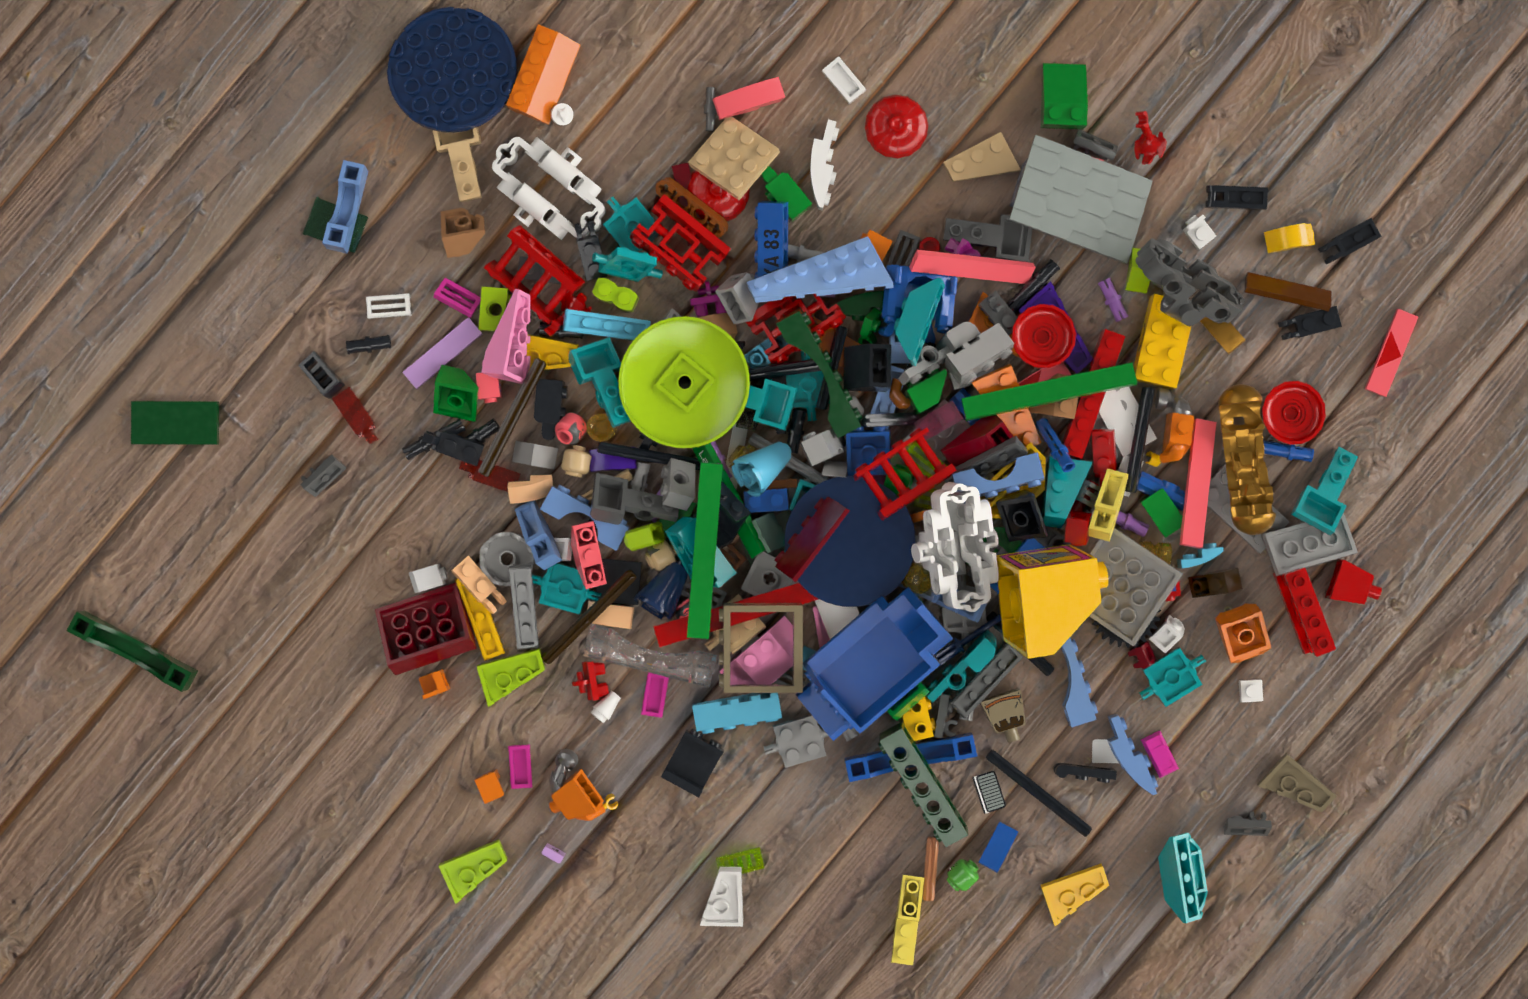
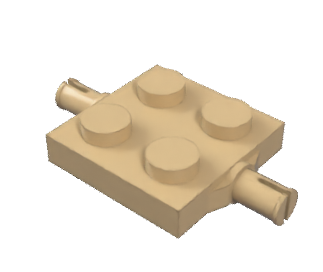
[704,594,766,655]

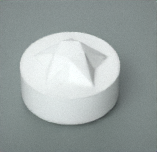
[551,103,573,125]

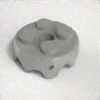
[480,532,534,586]

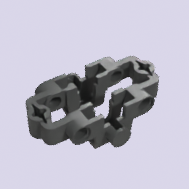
[1135,238,1245,327]

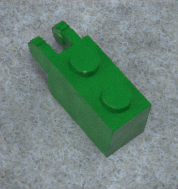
[760,165,812,222]

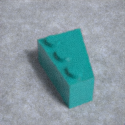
[1041,456,1093,528]
[665,517,737,588]

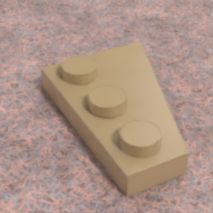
[943,132,1021,182]

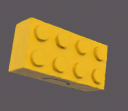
[1133,294,1191,390]

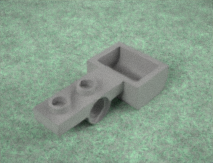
[898,322,981,385]

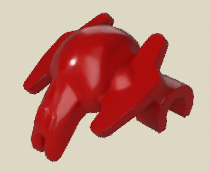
[1134,111,1167,165]
[544,291,592,337]

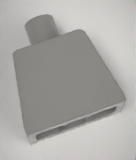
[715,272,759,324]

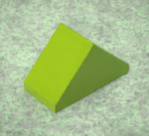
[1125,248,1151,294]

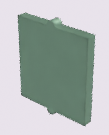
[752,512,785,553]

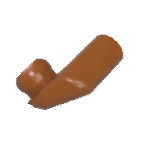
[889,378,910,409]

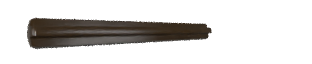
[478,358,547,477]
[542,570,637,664]

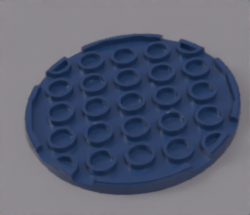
[387,7,517,133]
[785,476,916,607]

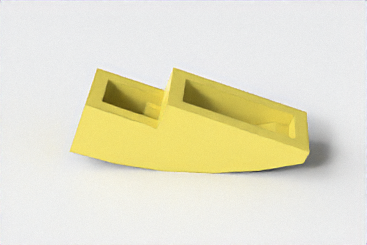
[1088,469,1129,542]

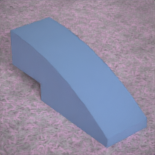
[515,500,562,570]

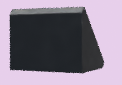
[996,489,1048,542]

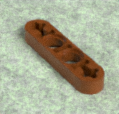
[655,177,728,238]

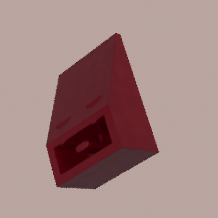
[940,415,1013,467]

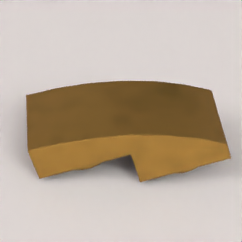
[1200,317,1246,354]

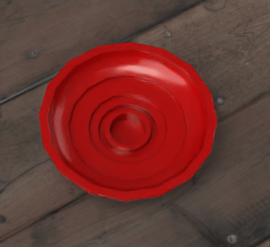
[865,95,928,159]
[688,170,749,221]
[1012,304,1076,368]
[1262,381,1326,445]

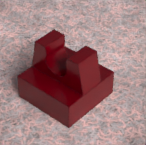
[1128,641,1157,669]

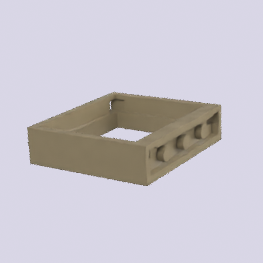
[719,603,803,693]

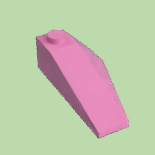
[481,289,530,384]

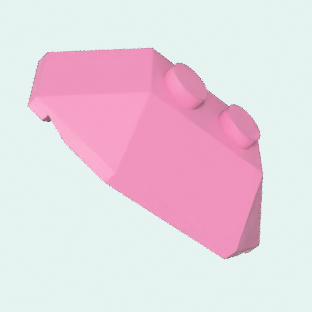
[719,616,793,685]

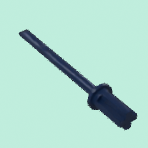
[934,614,1001,665]

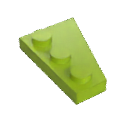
[476,648,545,707]
[439,839,508,904]

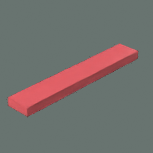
[909,250,1036,284]
[1179,418,1217,549]

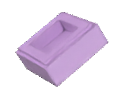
[542,843,566,863]

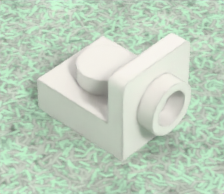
[1183,215,1216,250]
[1149,615,1185,653]

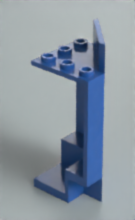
[796,587,953,741]

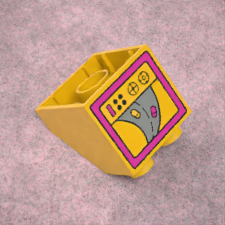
[996,544,1108,659]

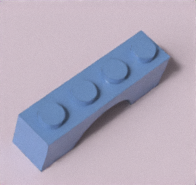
[322,160,368,254]
[952,452,1044,504]
[540,484,630,551]

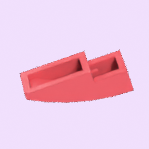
[712,77,785,120]

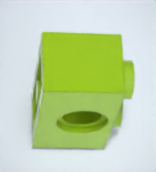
[478,287,512,332]

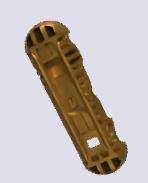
[1218,384,1276,535]

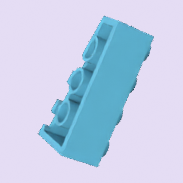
[692,693,782,734]

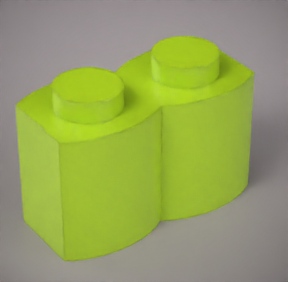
[592,278,639,312]
[624,522,666,551]

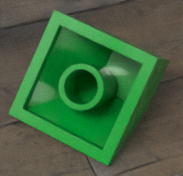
[433,365,479,422]

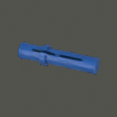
[1035,418,1075,472]
[1263,440,1314,462]

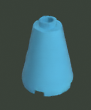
[732,442,792,497]

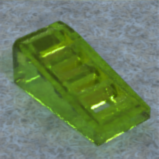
[716,847,765,874]

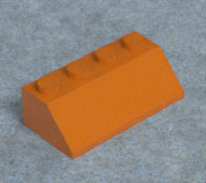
[506,24,581,125]

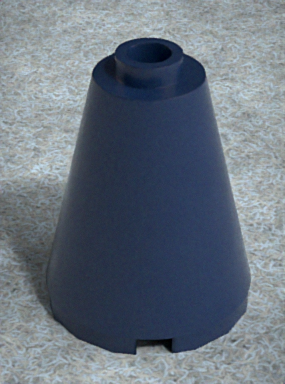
[634,560,688,622]

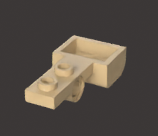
[433,127,482,202]

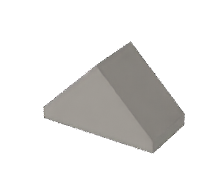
[512,441,558,470]

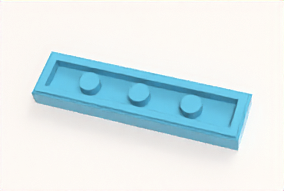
[562,309,651,341]

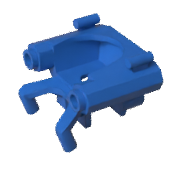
[878,265,958,345]

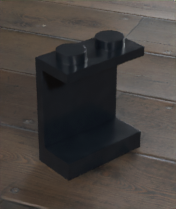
[691,482,751,550]
[661,729,724,798]

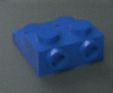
[846,426,891,476]

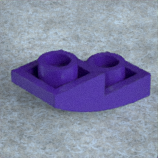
[589,449,637,472]

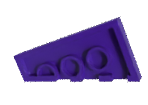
[1018,281,1093,374]

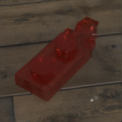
[332,387,379,444]
[459,460,521,492]

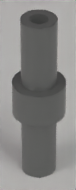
[704,87,717,132]

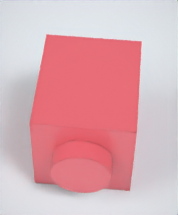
[476,373,503,403]

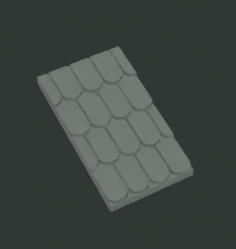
[1009,135,1153,264]

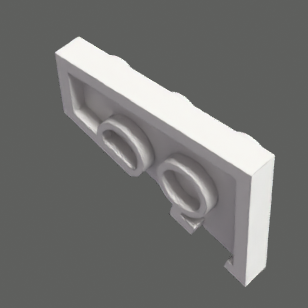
[700,867,743,927]

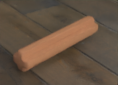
[922,836,939,901]

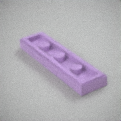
[402,317,483,389]

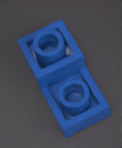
[978,822,1018,873]

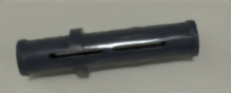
[1006,259,1060,314]
[402,418,466,460]

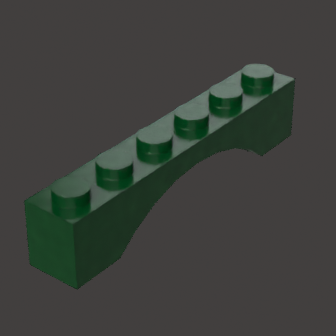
[776,308,863,438]
[66,610,198,692]

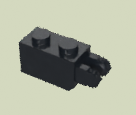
[534,379,568,441]

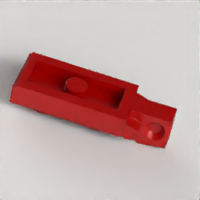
[1092,429,1117,487]

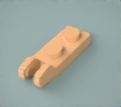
[451,556,507,614]

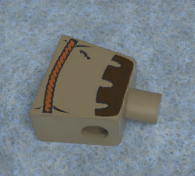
[980,688,1025,742]

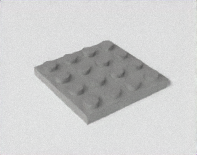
[1089,527,1183,646]

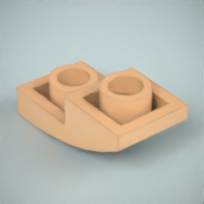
[507,475,554,504]
[587,601,634,629]

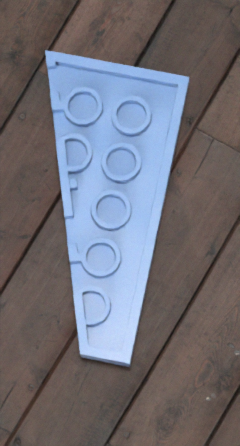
[747,236,894,303]

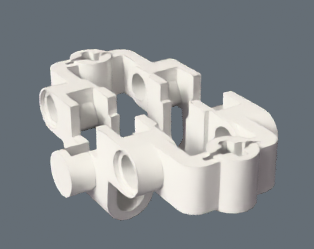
[492,137,606,240]
[911,482,999,612]

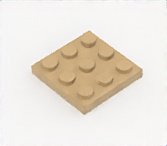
[688,117,780,200]

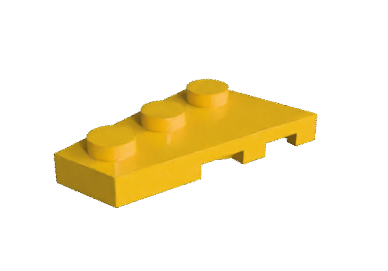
[527,334,579,370]
[1040,864,1109,926]

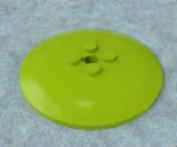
[618,317,750,448]

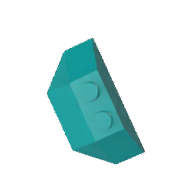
[894,278,945,366]
[1158,832,1208,923]

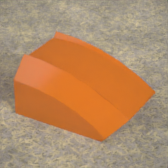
[1215,603,1271,663]

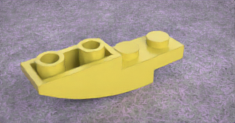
[891,875,924,965]

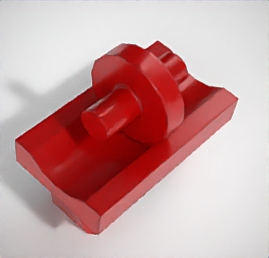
[572,661,609,701]

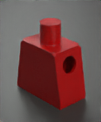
[1325,559,1382,604]

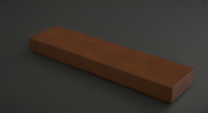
[1244,272,1332,311]

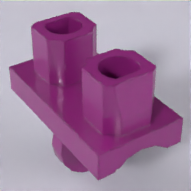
[945,238,981,257]
[690,281,727,318]

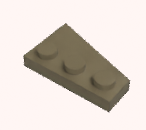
[1257,753,1337,812]

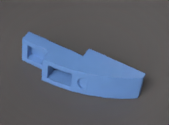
[1107,714,1158,795]

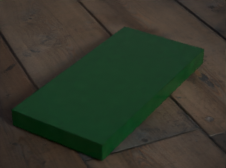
[131,401,219,445]

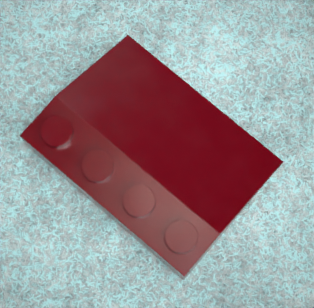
[774,497,850,582]
[375,583,477,675]

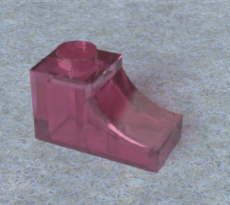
[913,400,963,440]

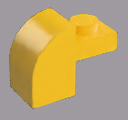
[1264,223,1315,253]

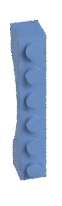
[1061,637,1098,727]

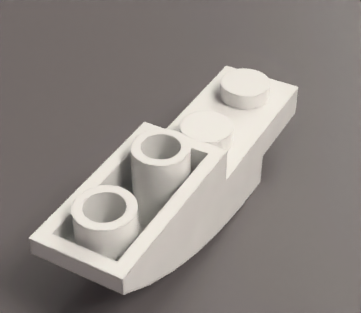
[810,119,839,210]

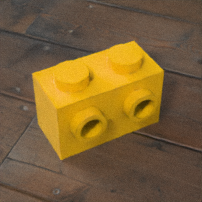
[902,697,936,741]

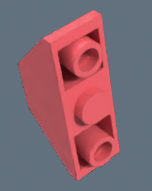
[571,521,607,589]

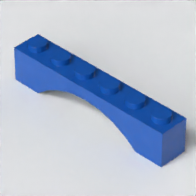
[844,732,977,782]

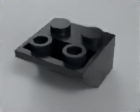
[843,344,891,392]

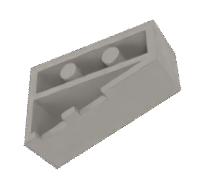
[945,323,1014,386]
[800,428,847,467]

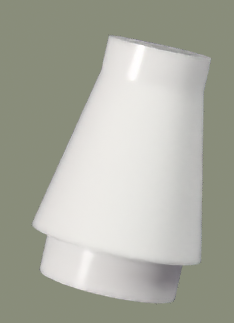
[590,690,621,723]

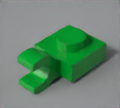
[858,308,882,344]

